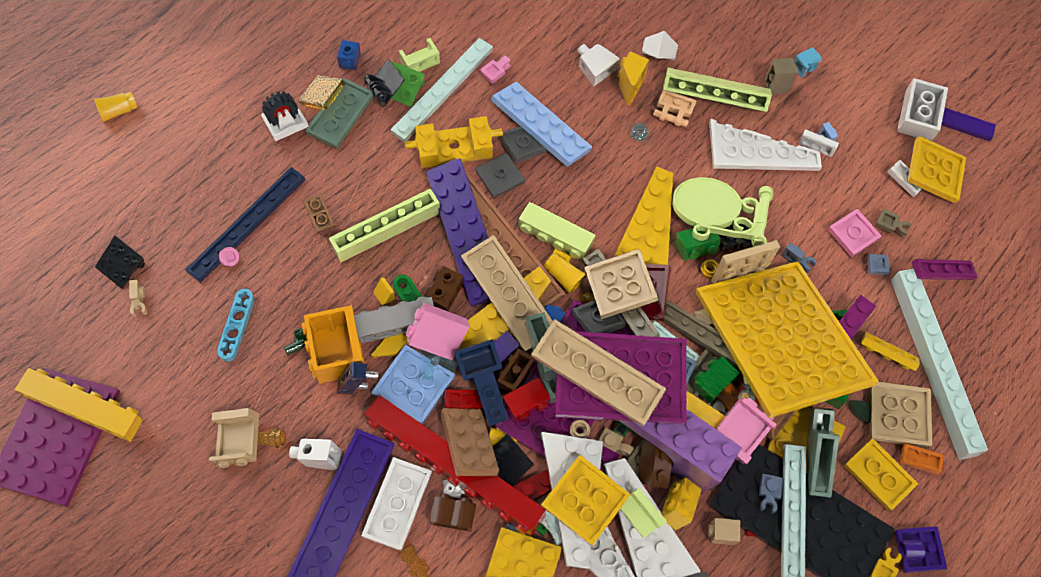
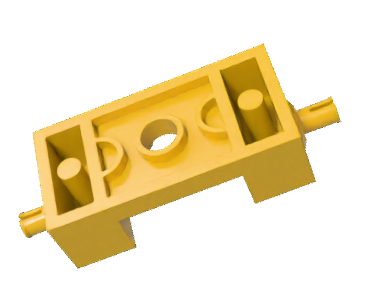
[405,116,503,168]

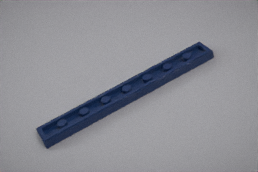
[185,167,306,283]

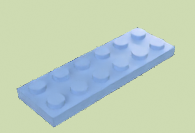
[491,82,592,167]

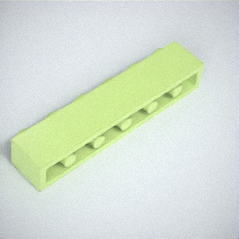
[663,68,772,112]
[329,188,440,263]

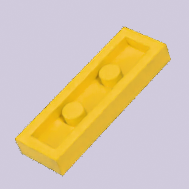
[861,331,920,371]

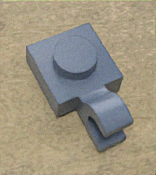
[781,243,817,273]

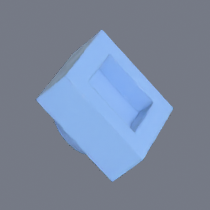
[818,122,838,141]

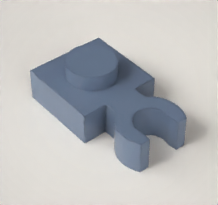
[758,474,783,513]

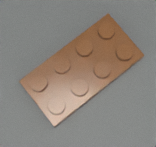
[441,408,499,476]

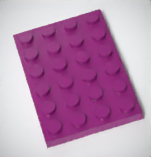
[555,331,687,425]
[0,368,120,507]

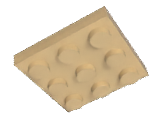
[711,240,780,284]
[585,249,658,319]
[869,382,932,448]

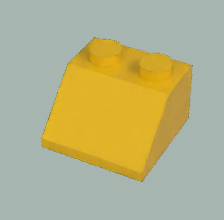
[618,51,649,106]

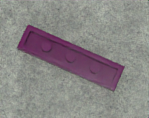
[911,259,978,280]

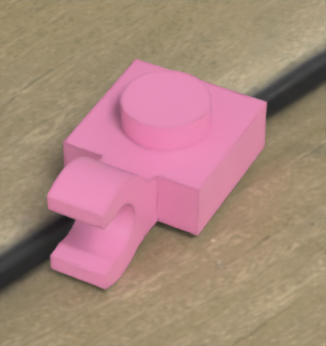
[480,56,511,84]

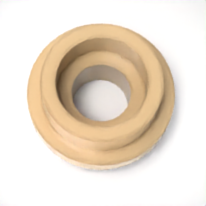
[570,420,590,439]

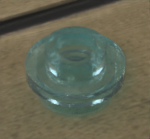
[631,123,649,141]

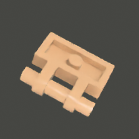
[653,90,696,127]

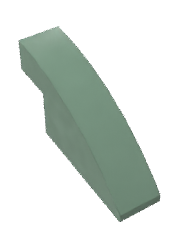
[525,312,557,404]
[807,406,839,498]

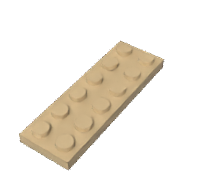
[461,235,553,353]
[531,319,666,427]

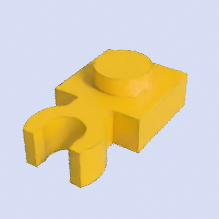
[870,548,902,577]

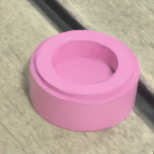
[219,247,239,267]

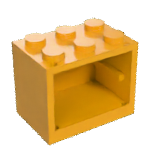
[302,305,365,384]

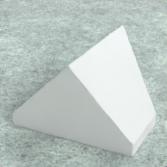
[641,31,678,61]

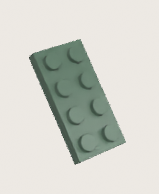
[305,78,375,149]

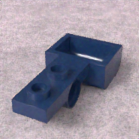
[455,339,509,426]

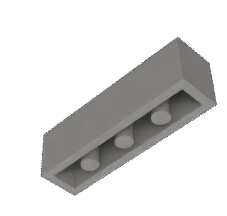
[354,297,434,344]

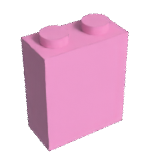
[406,302,469,361]

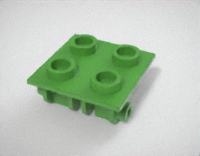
[391,62,425,107]

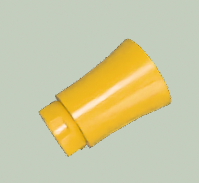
[94,92,137,123]
[544,253,587,295]

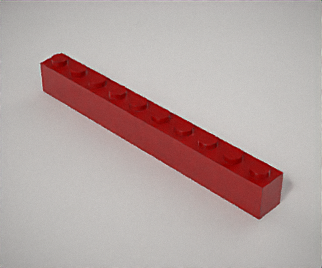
[364,395,546,536]

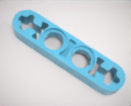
[217,289,255,362]

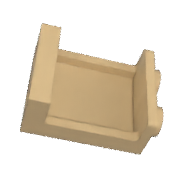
[209,408,259,468]

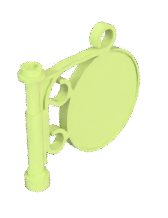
[672,177,774,247]

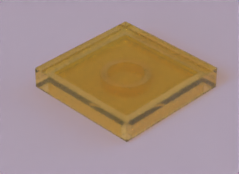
[298,75,346,110]

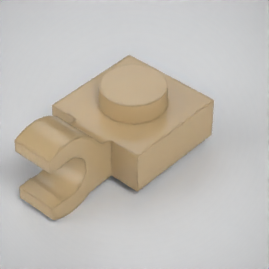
[129,280,147,316]
[599,428,634,458]

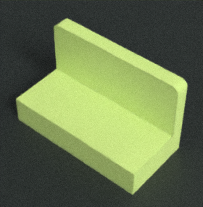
[620,488,667,538]

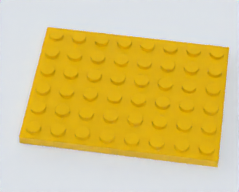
[696,261,878,418]

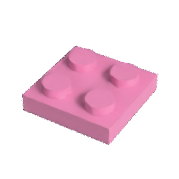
[828,209,882,257]

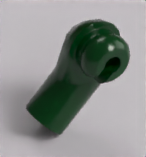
[283,328,306,356]

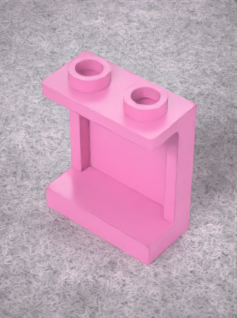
[716,398,777,464]

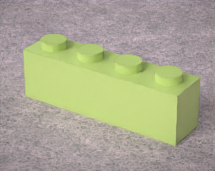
[518,202,595,260]

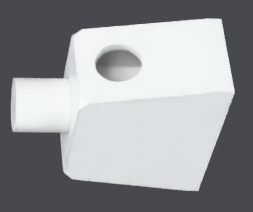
[578,44,620,86]
[289,439,343,471]

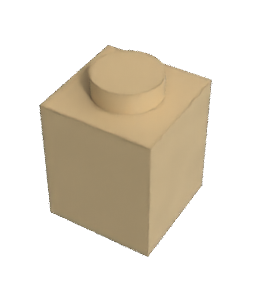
[707,518,740,545]

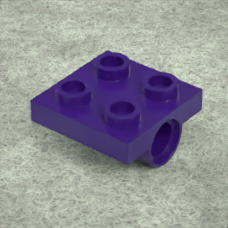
[894,526,948,573]

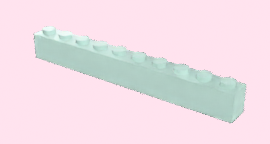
[891,269,988,460]

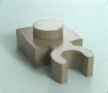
[875,208,912,237]

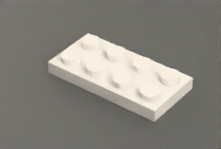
[361,457,432,552]

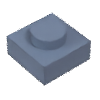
[867,254,890,275]

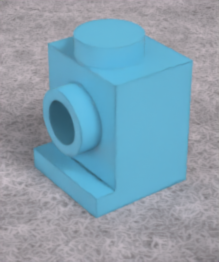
[794,47,822,78]

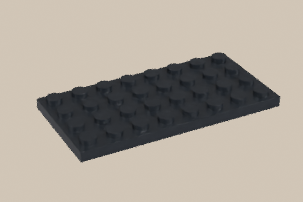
[708,445,895,577]

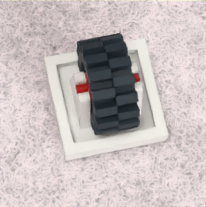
[261,91,309,141]

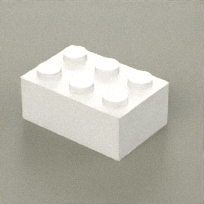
[897,78,948,141]

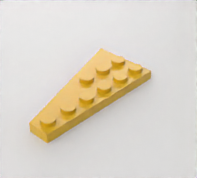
[614,166,673,265]
[458,267,551,350]

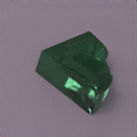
[848,400,870,423]

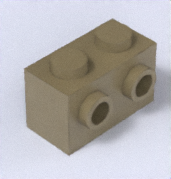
[764,58,798,94]

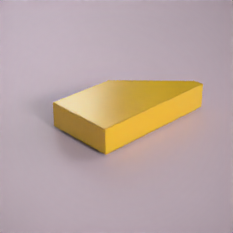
[371,334,408,359]

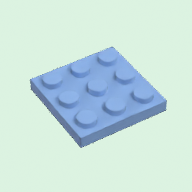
[372,344,455,424]

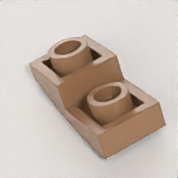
[303,194,334,232]

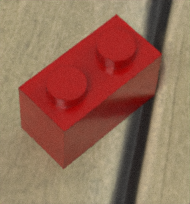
[503,378,551,423]

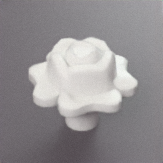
[443,480,464,499]

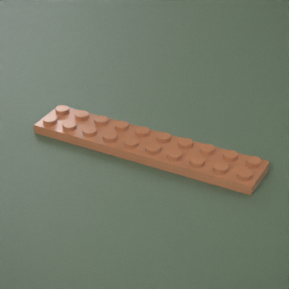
[425,158,565,309]

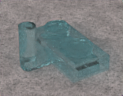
[421,350,459,380]

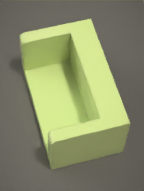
[399,38,440,72]

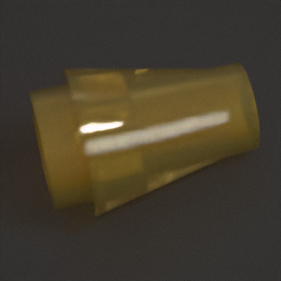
[257,428,286,448]

